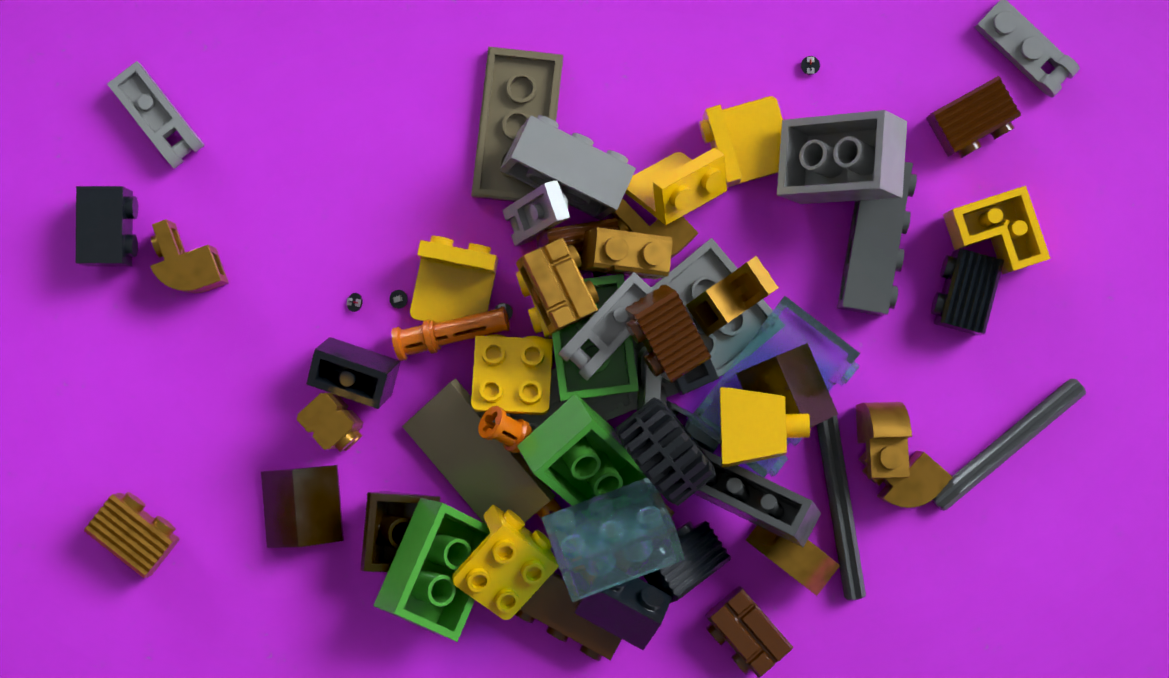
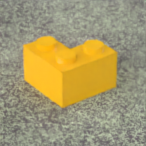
[943,185,1051,275]

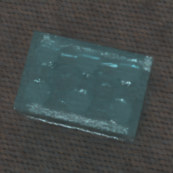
[541,478,685,602]

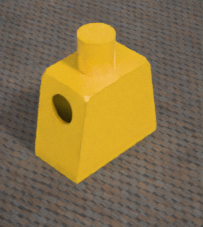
[720,387,810,467]

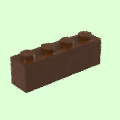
[515,572,622,661]

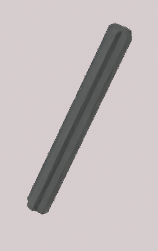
[932,378,1086,511]
[817,415,866,600]

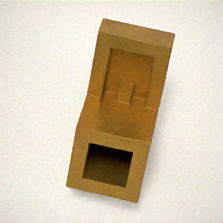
[612,199,698,258]
[150,219,229,293]
[686,256,778,337]
[856,402,912,479]
[858,451,953,508]
[746,525,840,596]

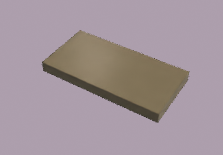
[471,46,563,202]
[402,379,556,524]

